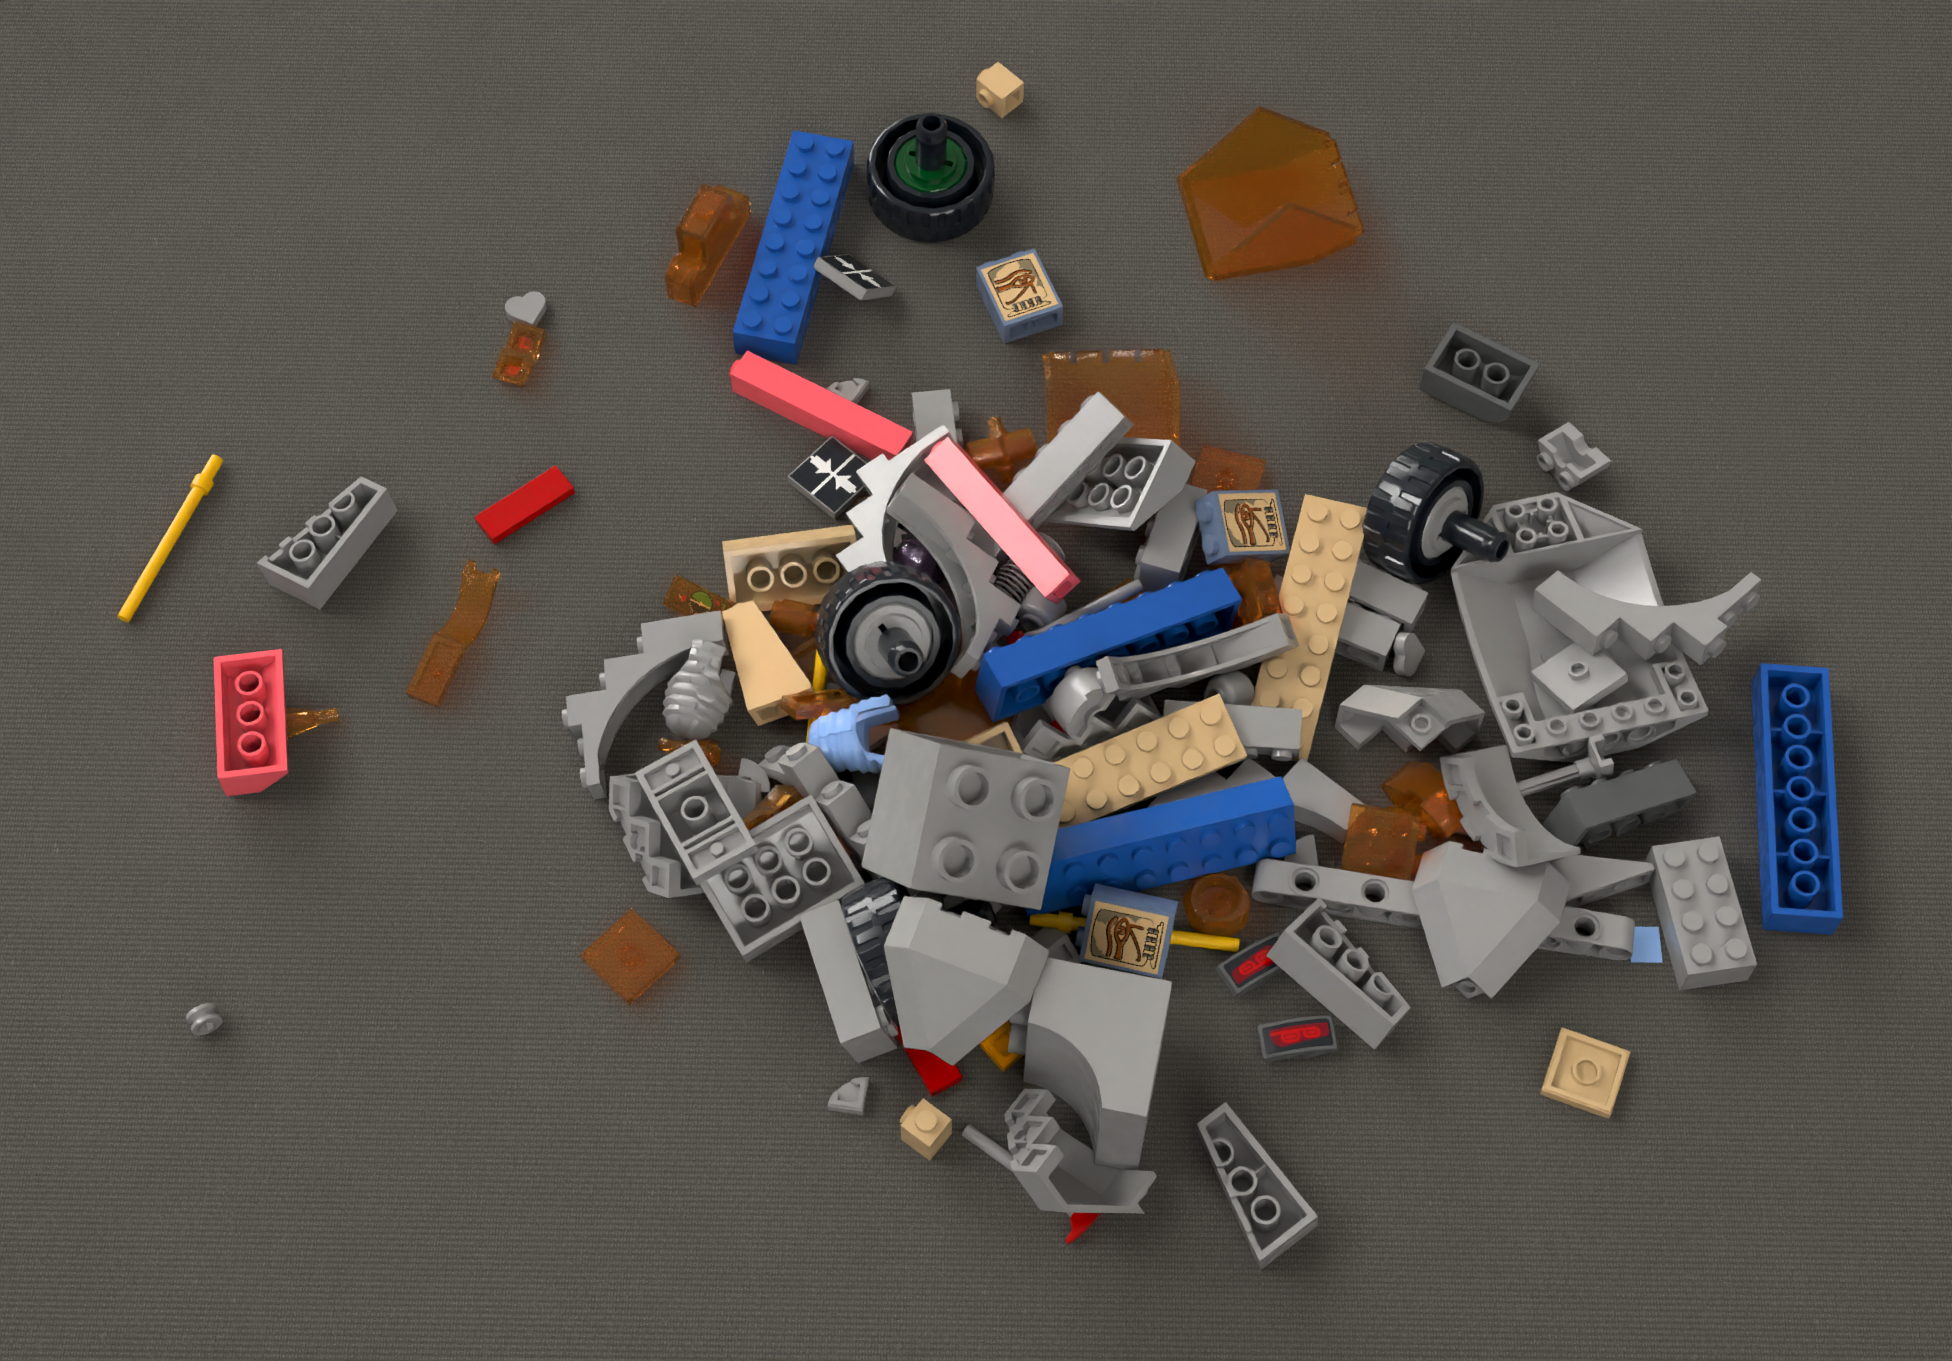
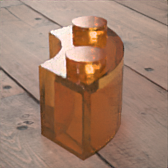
[1380,761,1463,839]

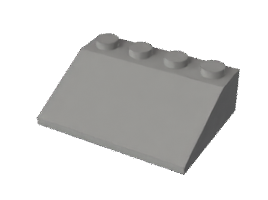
[1044,437,1196,531]
[700,795,865,962]

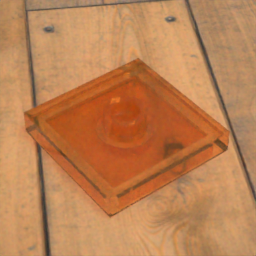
[1191,444,1266,494]
[580,908,680,1005]

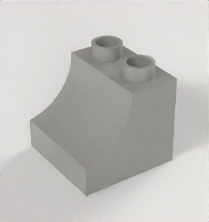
[1008,957,1172,1170]

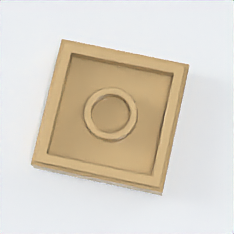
[1540,1027,1631,1119]

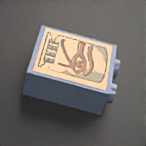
[976,248,1063,344]
[1195,489,1290,565]
[1075,884,1178,979]

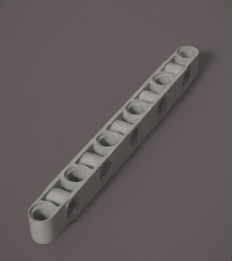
[1251,859,1635,960]

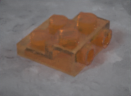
[1228,558,1283,630]
[1341,803,1428,881]

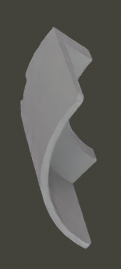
[1440,745,1581,868]

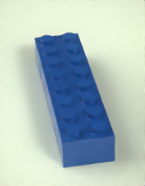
[733,130,855,365]
[975,567,1242,722]
[1751,663,1843,935]
[1024,776,1296,918]

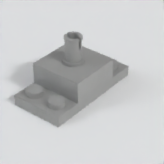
[635,739,759,885]

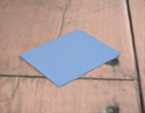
[1631,927,1663,963]

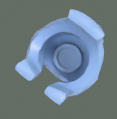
[808,694,900,774]

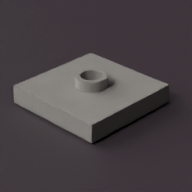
[1531,642,1628,714]

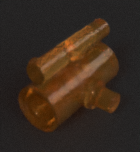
[963,417,1037,483]

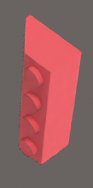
[214,649,289,796]

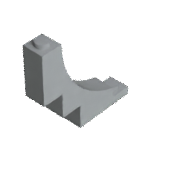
[1147,757,1367,844]

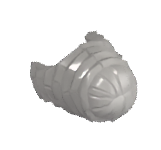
[662,639,738,741]

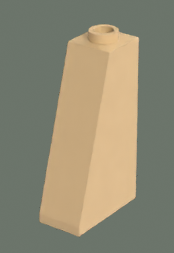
[722,600,821,726]

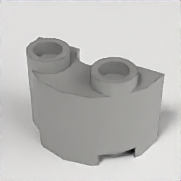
[1537,422,1611,491]
[1046,666,1116,746]

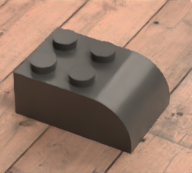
[1419,322,1540,423]

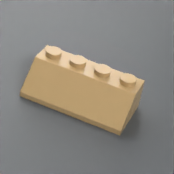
[722,525,857,611]

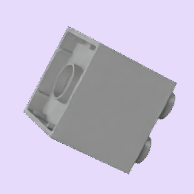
[861,728,1070,910]

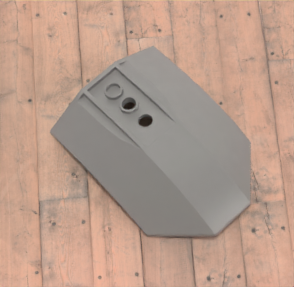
[1450,492,1709,762]

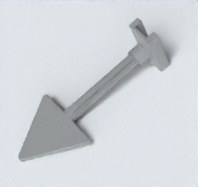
[1413,733,1614,837]

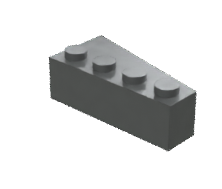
[1542,759,1697,851]

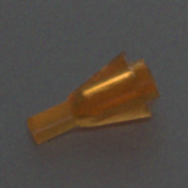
[286,707,339,739]
[658,737,721,768]

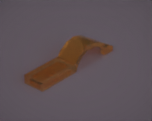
[406,559,500,708]
[782,688,935,726]

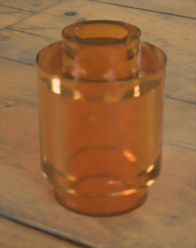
[769,598,817,638]

